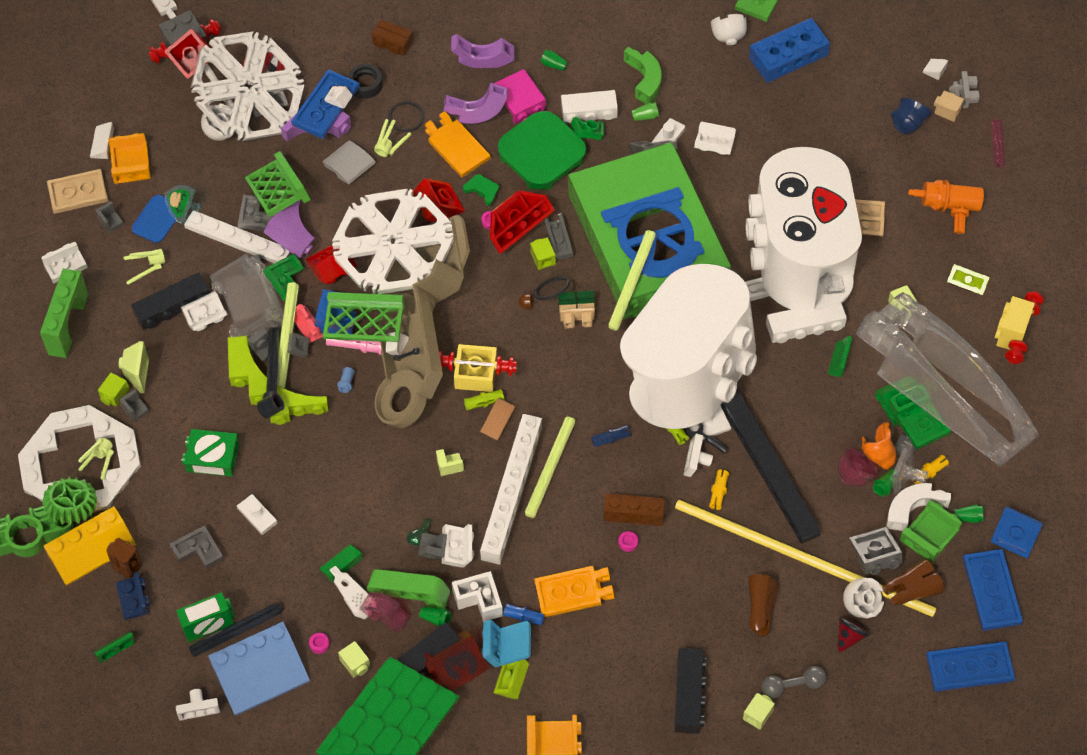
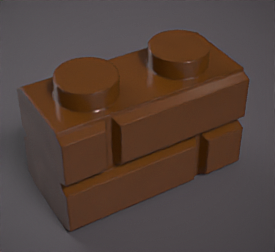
[372,19,414,55]
[106,538,142,579]

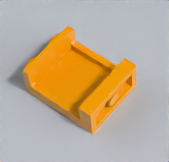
[108,133,151,184]

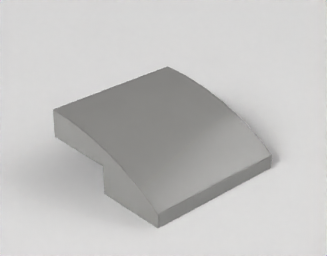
[322,140,376,184]

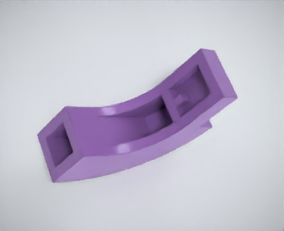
[451,34,514,68]
[443,83,507,124]

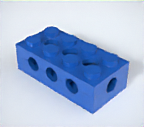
[749,18,830,83]

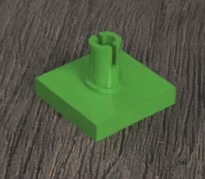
[735,0,779,22]

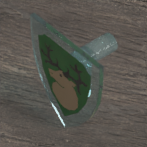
[165,185,201,225]

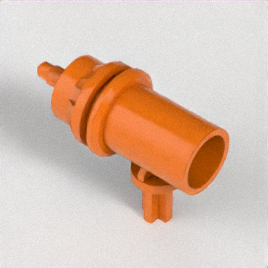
[908,180,984,234]

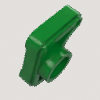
[571,117,604,141]
[463,174,499,206]

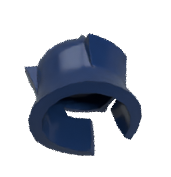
[890,98,932,135]

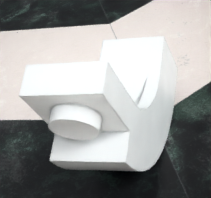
[886,483,951,531]

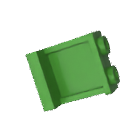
[900,500,962,563]

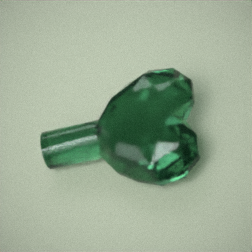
[406,518,431,547]

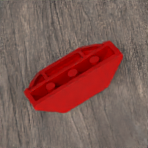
[490,190,555,254]

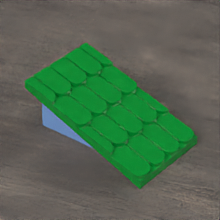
[316,657,460,755]

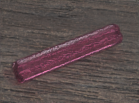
[991,119,1005,167]

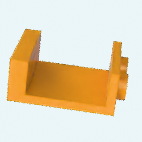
[527,715,582,755]

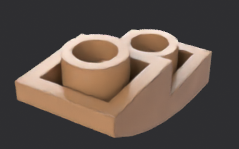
[480,398,515,441]

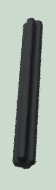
[189,602,282,657]

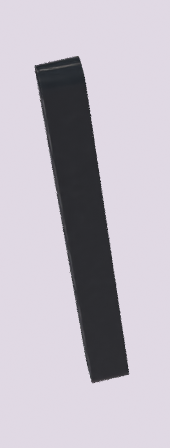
[721,389,820,544]

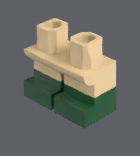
[558,290,595,329]

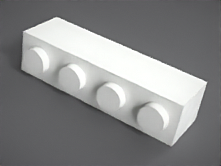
[766,302,847,343]

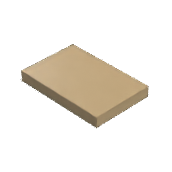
[47,169,108,214]

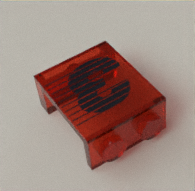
[424,630,488,691]

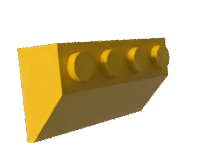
[44,506,136,586]

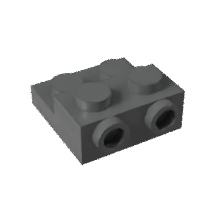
[849,527,902,575]

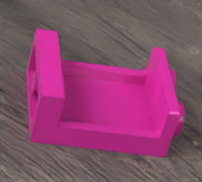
[494,69,546,124]

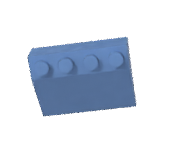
[208,622,310,716]

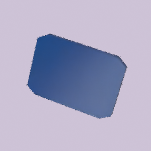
[132,194,178,243]

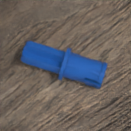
[503,604,544,625]

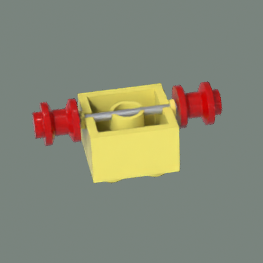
[995,291,1044,364]
[439,344,517,392]

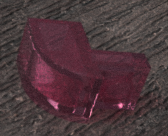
[359,592,410,632]

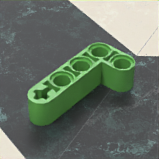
[367,569,450,608]

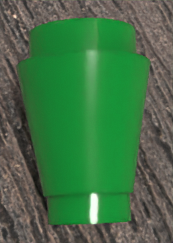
[540,50,568,71]
[873,469,899,497]
[955,504,984,524]
[419,606,451,627]

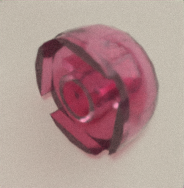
[837,448,878,487]

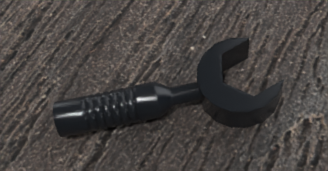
[685,423,728,454]

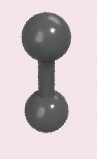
[761,666,826,699]

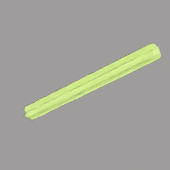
[609,230,656,331]
[277,282,299,388]
[525,416,575,518]

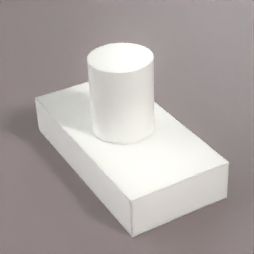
[652,118,685,143]
[683,434,713,477]
[237,494,277,535]
[176,689,220,720]

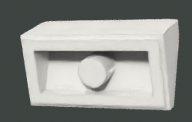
[90,122,114,159]

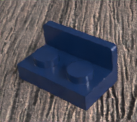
[115,572,151,620]

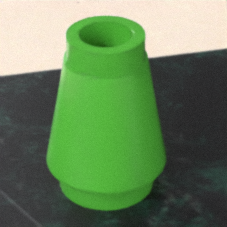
[632,102,659,121]

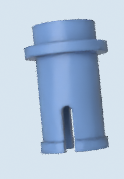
[337,367,355,393]

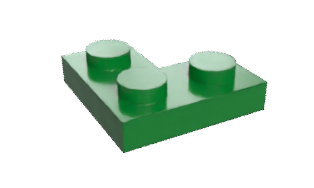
[263,254,304,301]

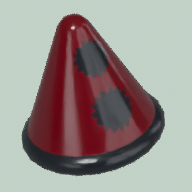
[837,617,869,652]

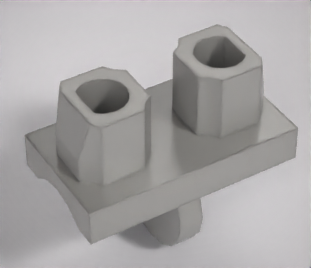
[949,71,979,108]

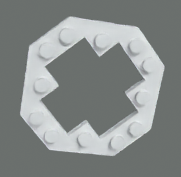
[18,405,141,512]

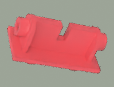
[294,304,323,343]

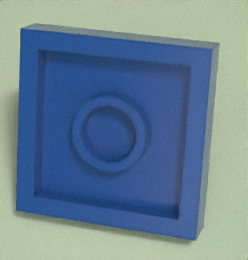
[991,507,1043,558]

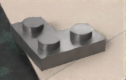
[628,140,677,153]
[238,195,277,231]
[170,525,224,569]

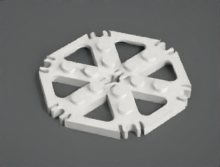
[191,31,304,141]
[332,189,454,294]

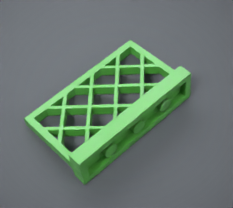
[245,151,311,217]
[323,292,406,342]

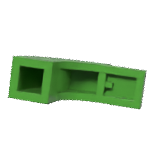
[624,47,661,104]

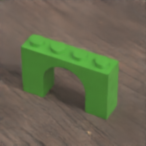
[40,268,89,358]

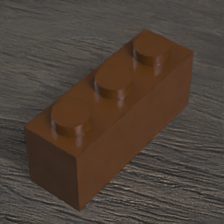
[603,493,665,526]

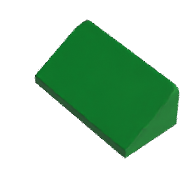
[828,336,852,378]
[319,545,363,583]
[94,631,136,663]

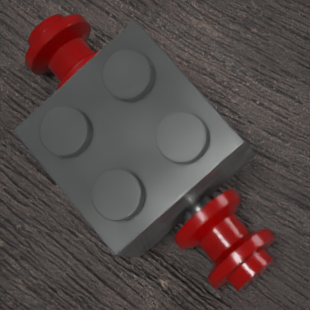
[148,10,221,64]

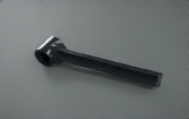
[257,327,285,419]

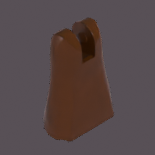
[882,559,944,605]
[748,574,779,637]

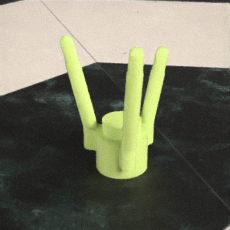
[374,119,411,157]
[124,249,165,284]
[78,438,114,480]

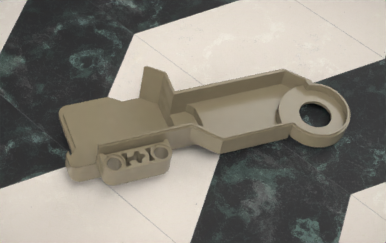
[371,215,470,428]

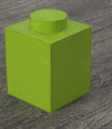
[530,237,556,270]
[98,373,130,407]

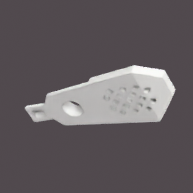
[330,566,375,619]

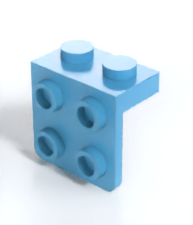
[482,619,531,667]

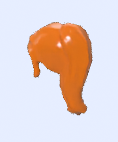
[861,422,896,470]

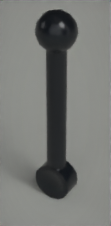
[393,347,420,361]

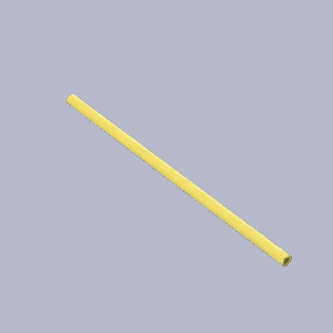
[675,499,937,617]

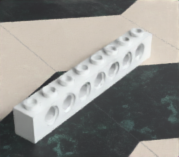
[480,414,542,565]

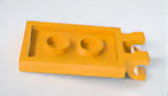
[425,111,491,178]
[534,566,615,617]

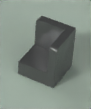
[95,202,124,234]
[119,389,149,423]
[418,533,447,560]

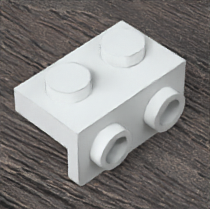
[694,122,736,155]
[41,242,88,284]
[181,291,228,331]
[442,524,474,568]

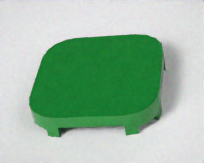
[498,111,586,191]

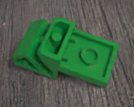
[875,375,951,450]

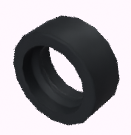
[348,64,383,99]

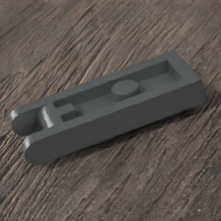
[544,213,573,260]

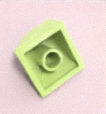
[119,341,149,393]

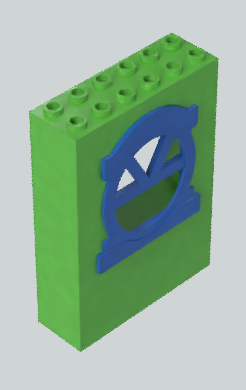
[568,142,731,319]

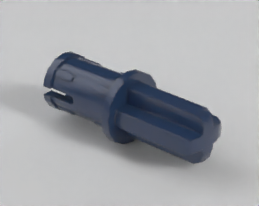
[591,425,630,447]

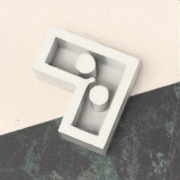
[452,571,503,622]

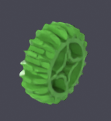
[42,476,97,526]

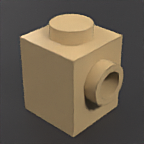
[934,91,964,122]

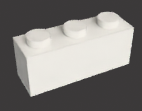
[561,90,618,123]

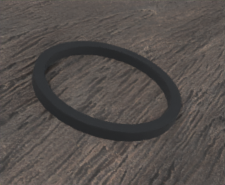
[388,101,424,132]
[534,276,570,300]

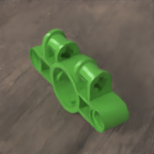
[0,506,75,557]

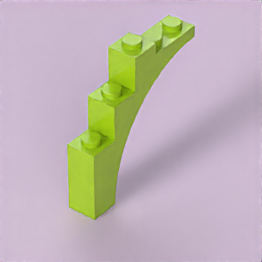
[228,336,329,425]

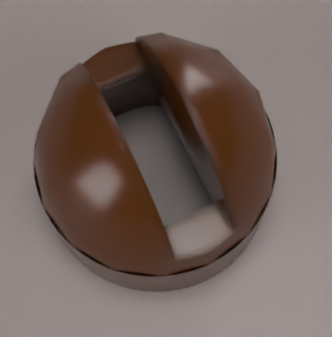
[519,294,533,309]

